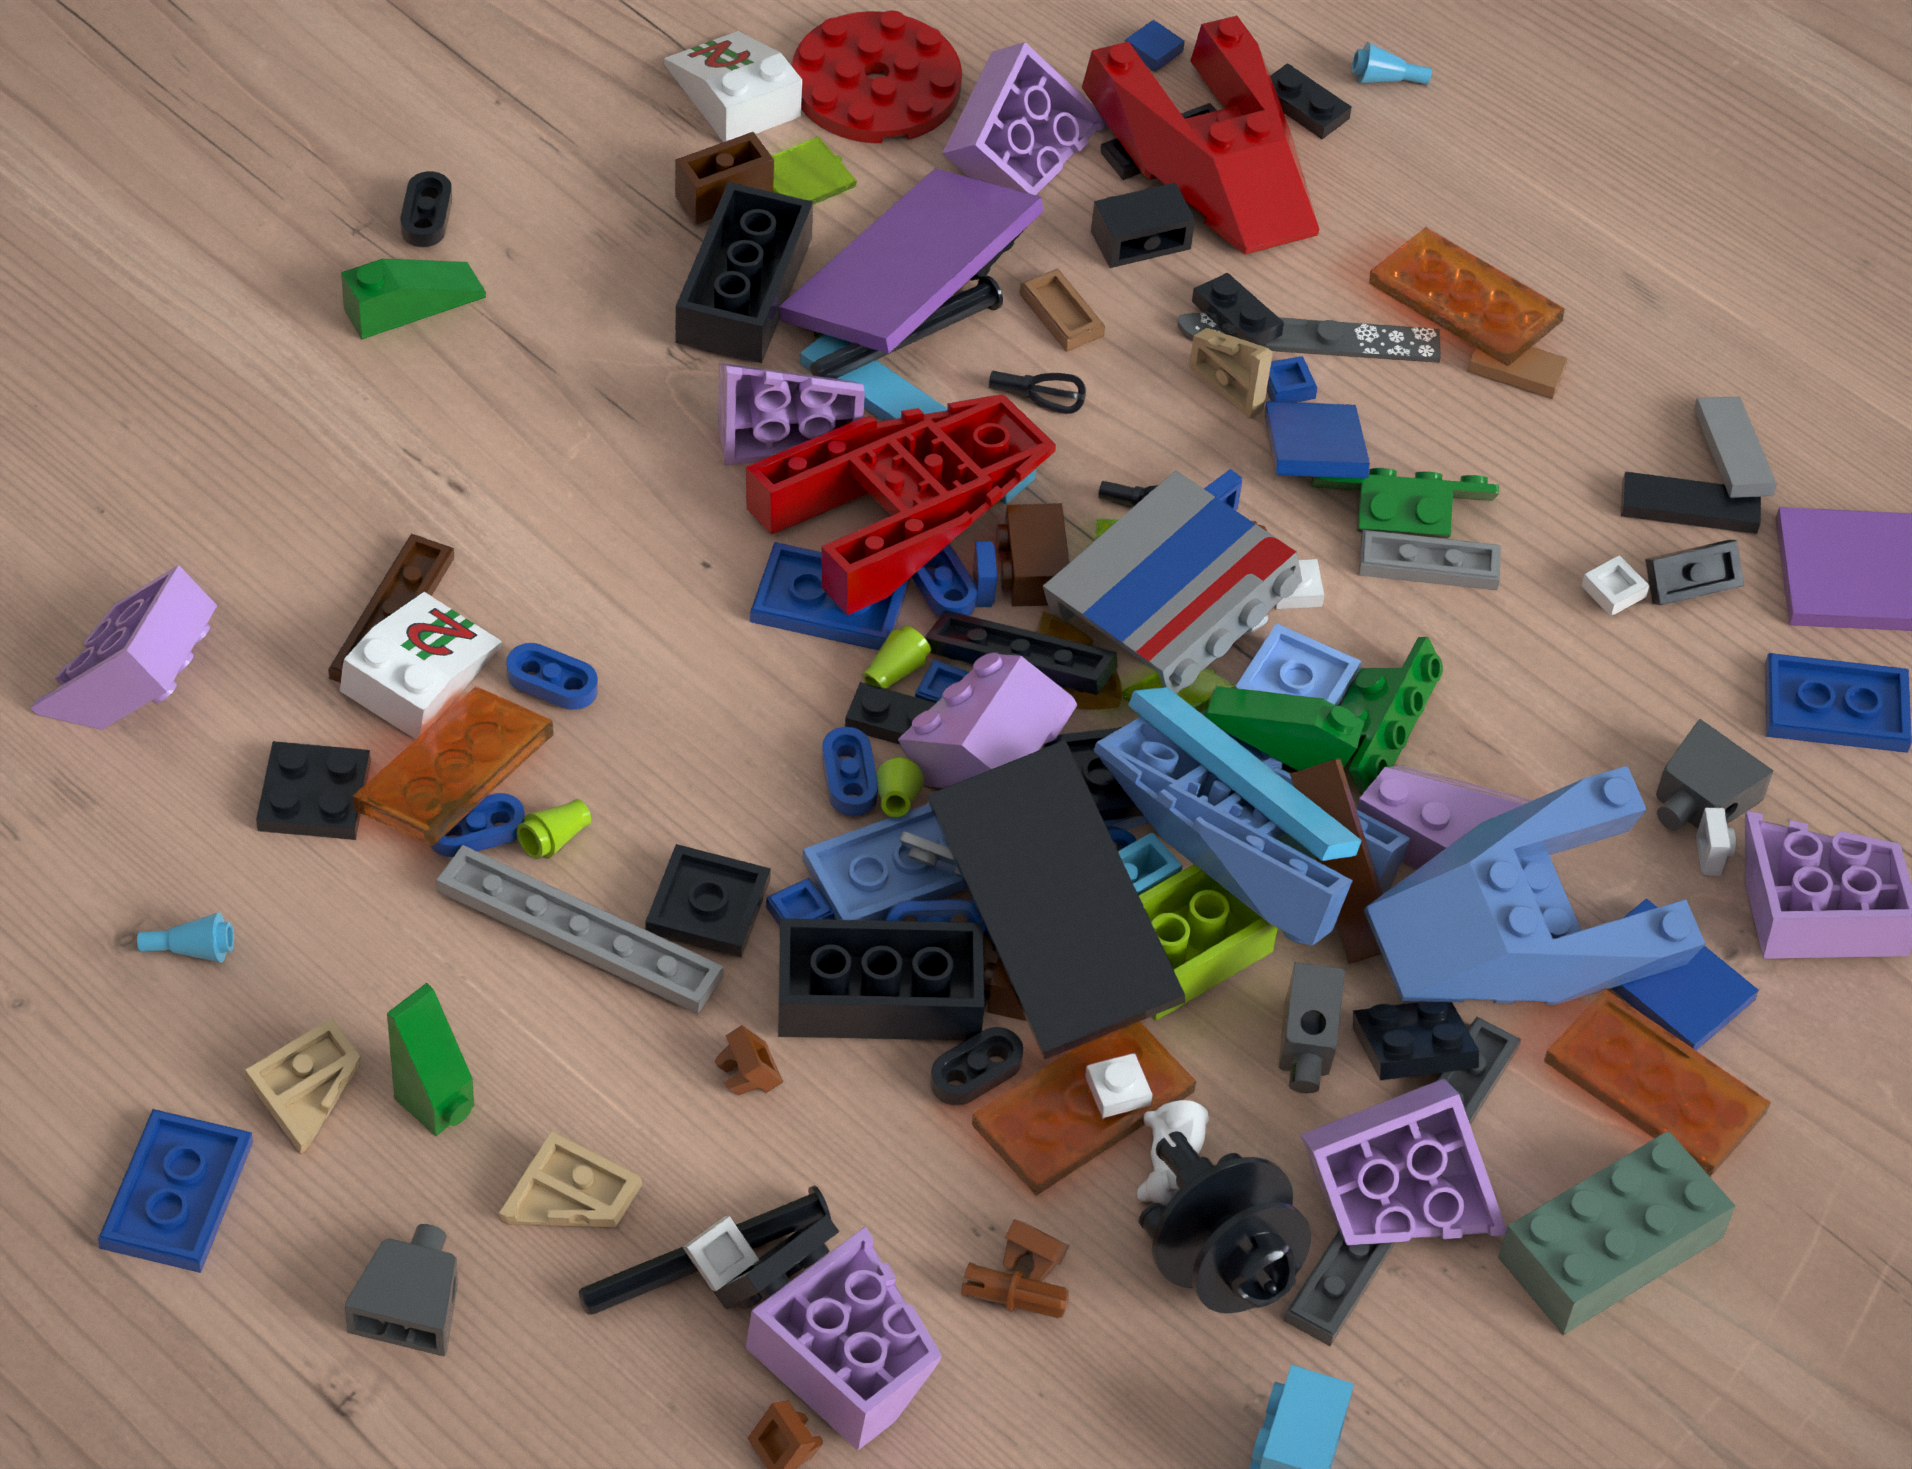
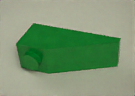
[341,258,486,339]
[1204,686,1365,771]
[387,983,474,1136]

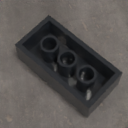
[675,182,813,363]
[778,918,984,1041]

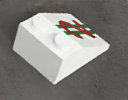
[664,31,802,142]
[340,592,502,742]

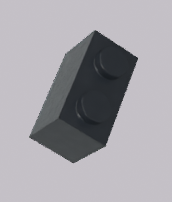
[1091,183,1195,268]

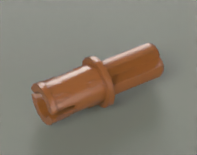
[961,1262,1069,1318]

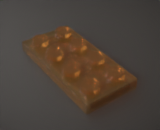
[1369,227,1565,367]
[353,686,554,846]
[1544,988,1771,1177]
[972,1021,1196,1196]

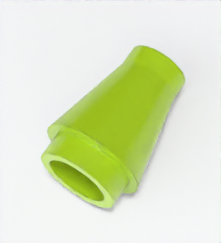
[862,625,931,689]
[876,757,924,817]
[516,799,592,859]

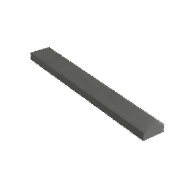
[1284,1016,1521,1346]

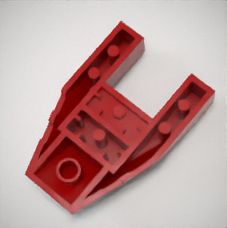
[1082,16,1320,255]
[746,394,1056,615]

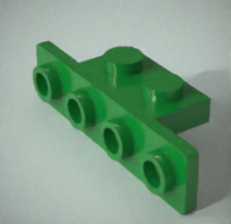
[1312,468,1499,538]
[1341,637,1443,795]

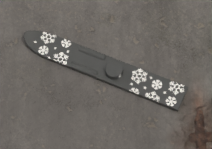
[1177,313,1441,363]

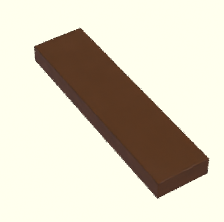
[328,533,455,683]
[1290,759,1383,964]

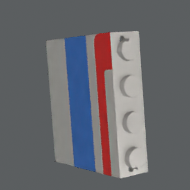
[1043,470,1302,694]

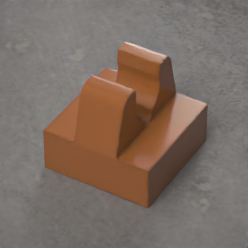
[715,1025,783,1095]
[1003,1219,1070,1282]
[748,1400,823,1469]

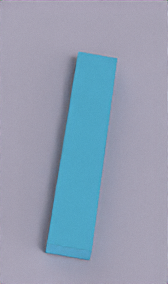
[800,334,1036,505]
[1128,687,1362,861]

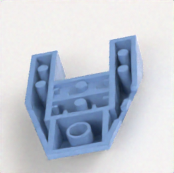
[1094,717,1411,946]
[1364,766,1706,1005]

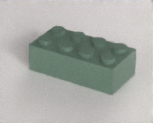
[1498,1130,1735,1335]

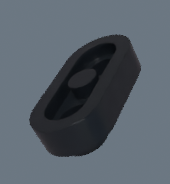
[400,171,452,247]
[930,1027,1023,1105]

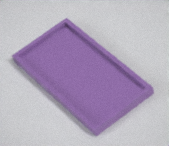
[779,168,1044,354]
[1776,507,1912,631]

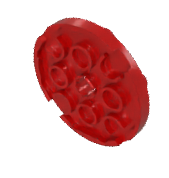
[792,10,962,143]

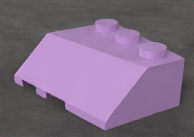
[942,42,1107,195]
[718,363,865,465]
[30,565,218,730]
[898,653,1077,788]
[1357,765,1533,870]
[1745,811,1912,959]
[1300,1078,1507,1245]
[745,1226,942,1451]

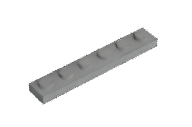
[436,845,723,1014]

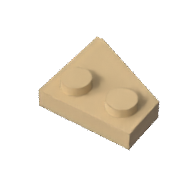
[1189,328,1273,419]
[244,1018,361,1154]
[499,1131,643,1227]

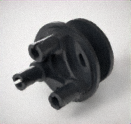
[1138,1131,1311,1314]

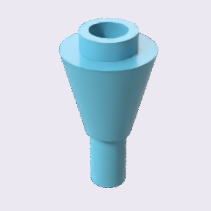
[1352,42,1432,85]
[137,912,234,963]

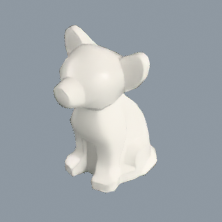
[1137,1100,1209,1206]

